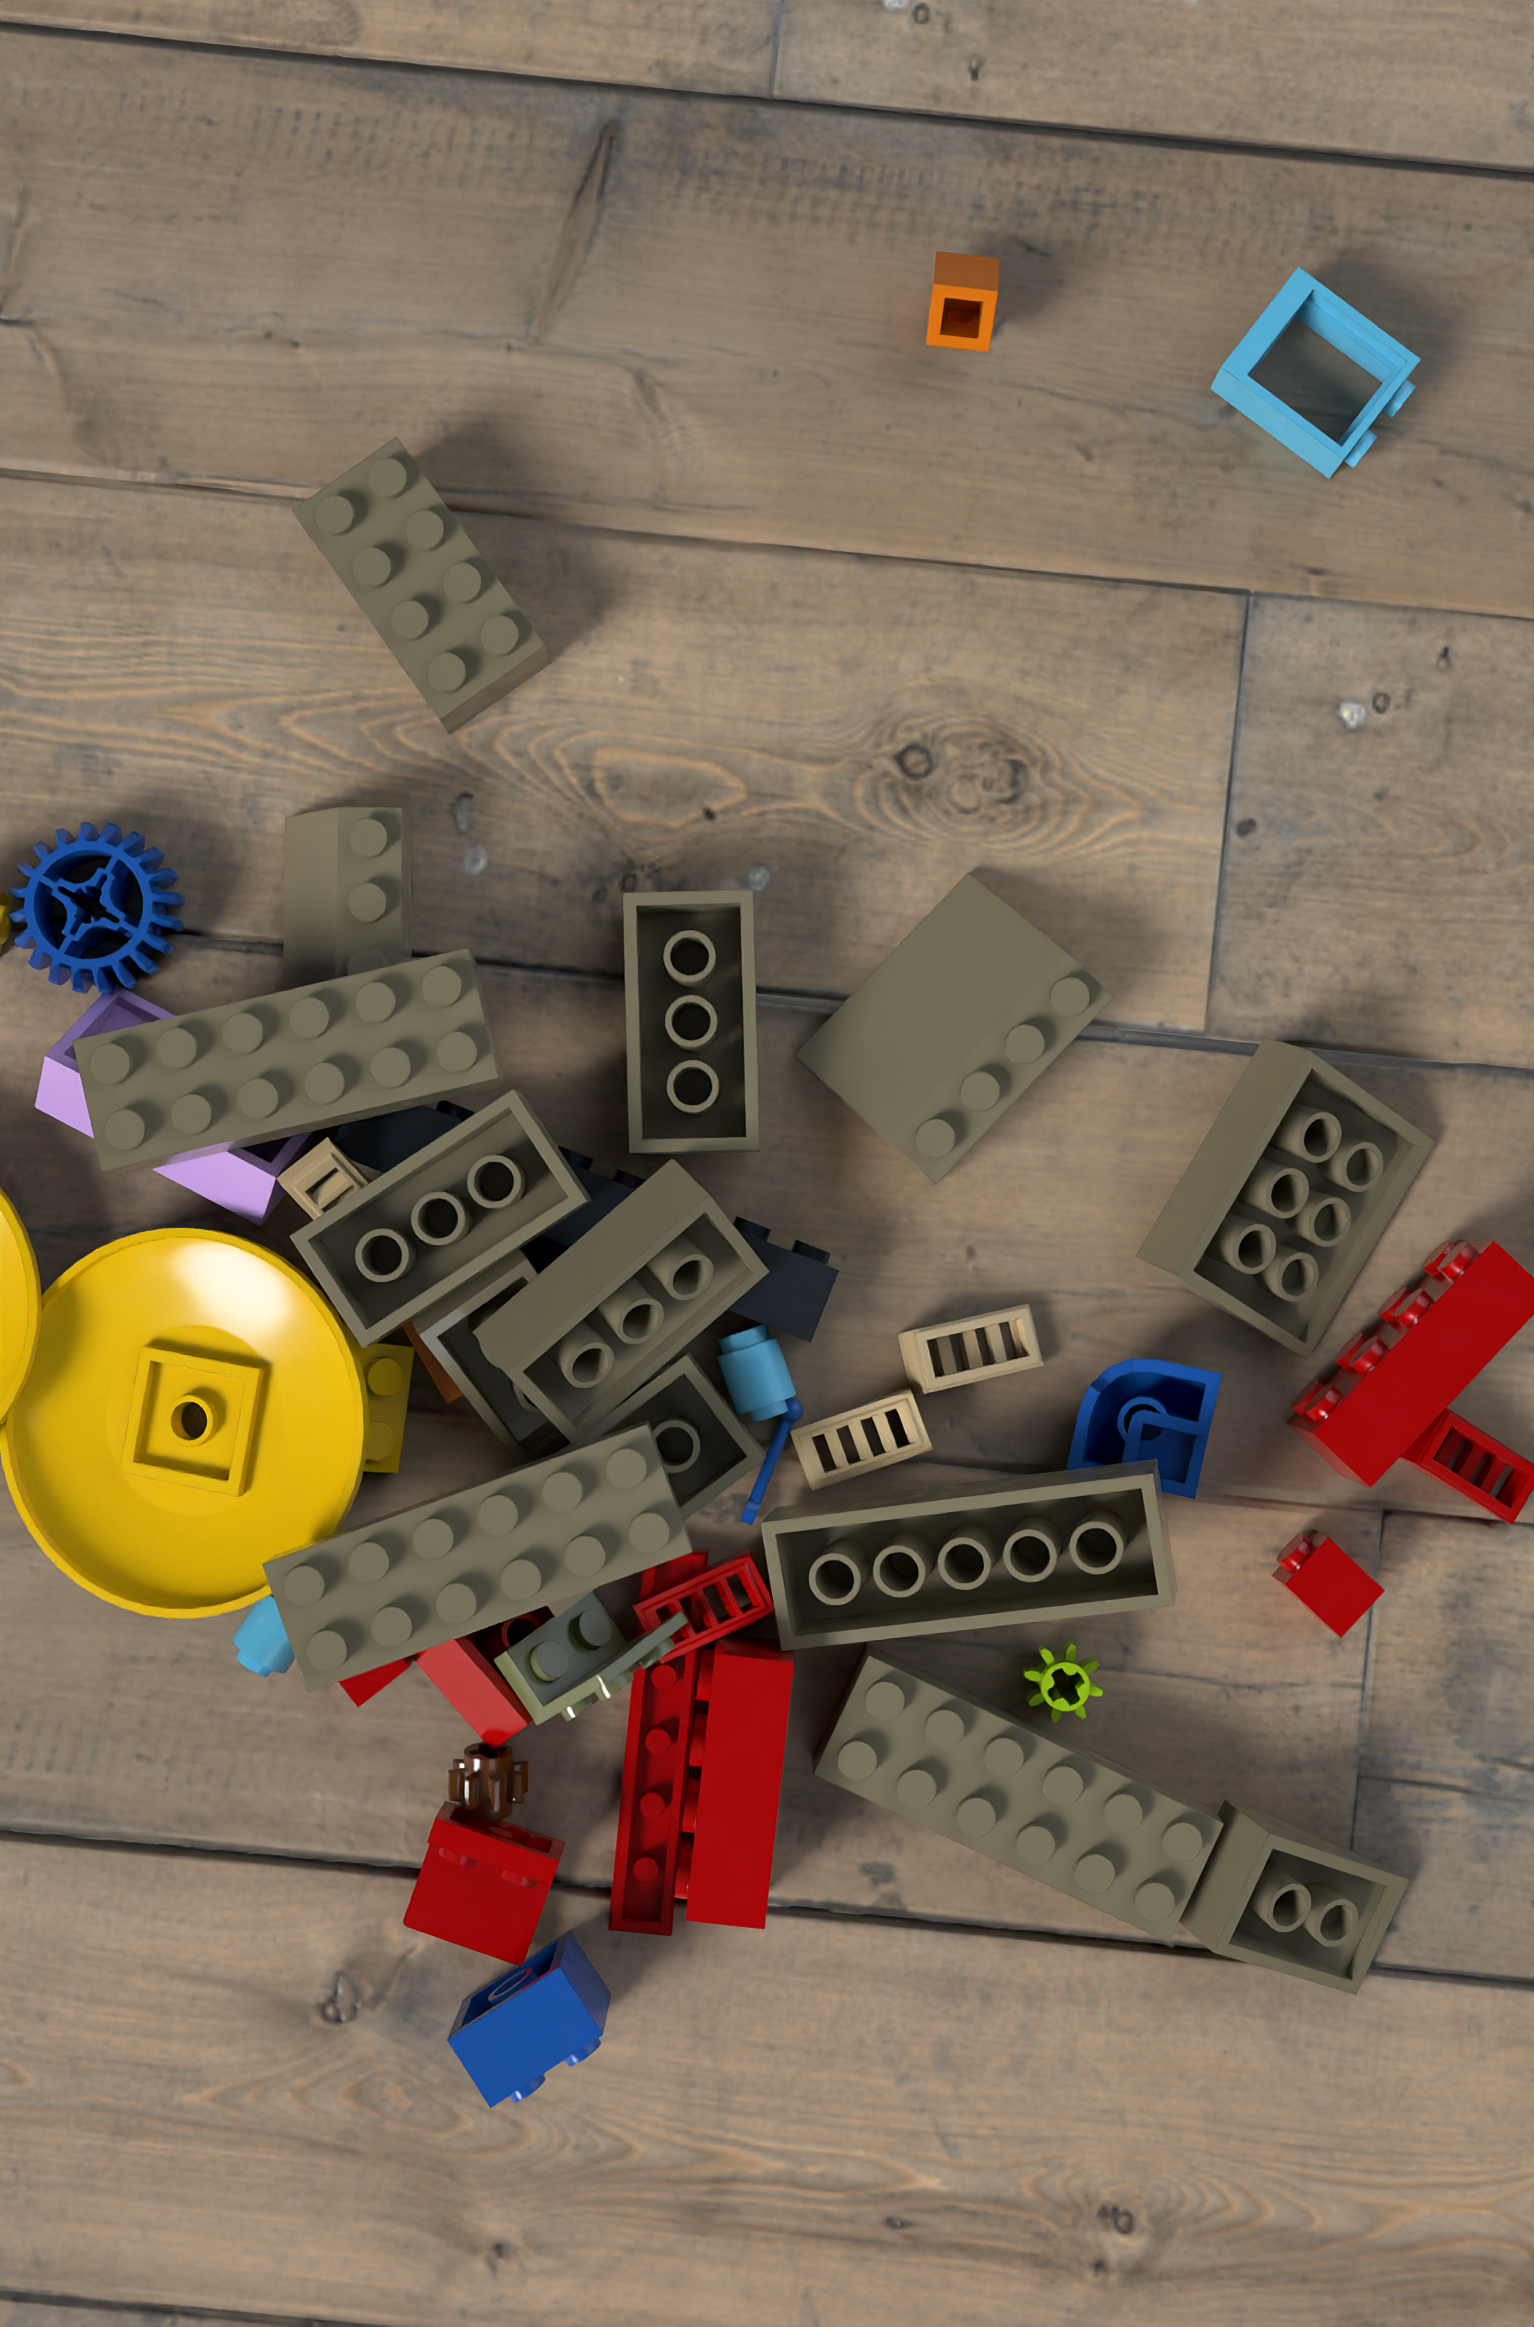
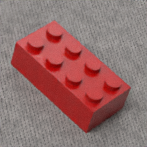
[1286,1240,1534,1488]
[674,1634,794,1930]

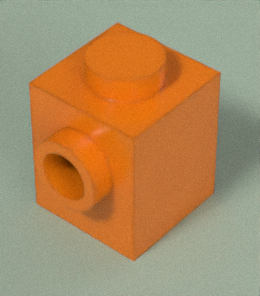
[926,251,999,352]

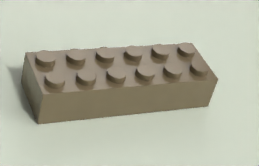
[72,948,505,1176]
[262,1420,693,1693]
[761,1459,1177,1651]
[812,1643,1224,1943]

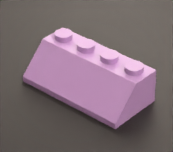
[35,985,322,1227]

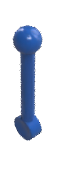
[740,1398,804,1525]

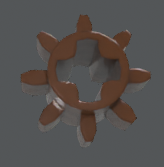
[448,1742,528,1822]

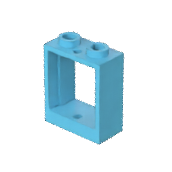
[1210,266,1421,479]

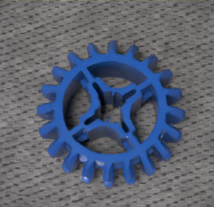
[7,822,185,995]

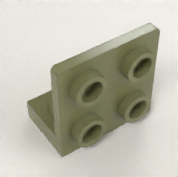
[493,1591,689,1726]

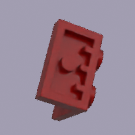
[403,1800,566,1966]

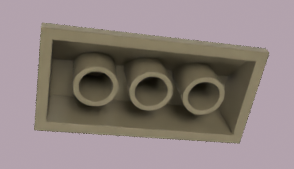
[283,807,413,991]
[473,1158,770,1444]

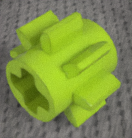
[1021,1639,1103,1723]

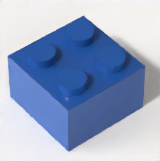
[447,1930,611,2108]

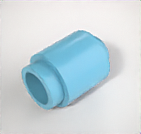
[717,1324,796,1423]
[232,1594,295,1677]

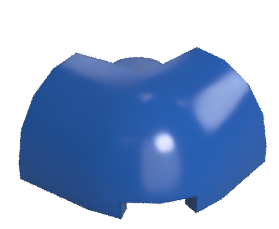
[1066,1358,1222,1499]

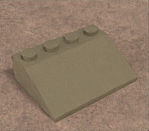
[794,873,1114,1186]
[1135,1037,1435,1360]

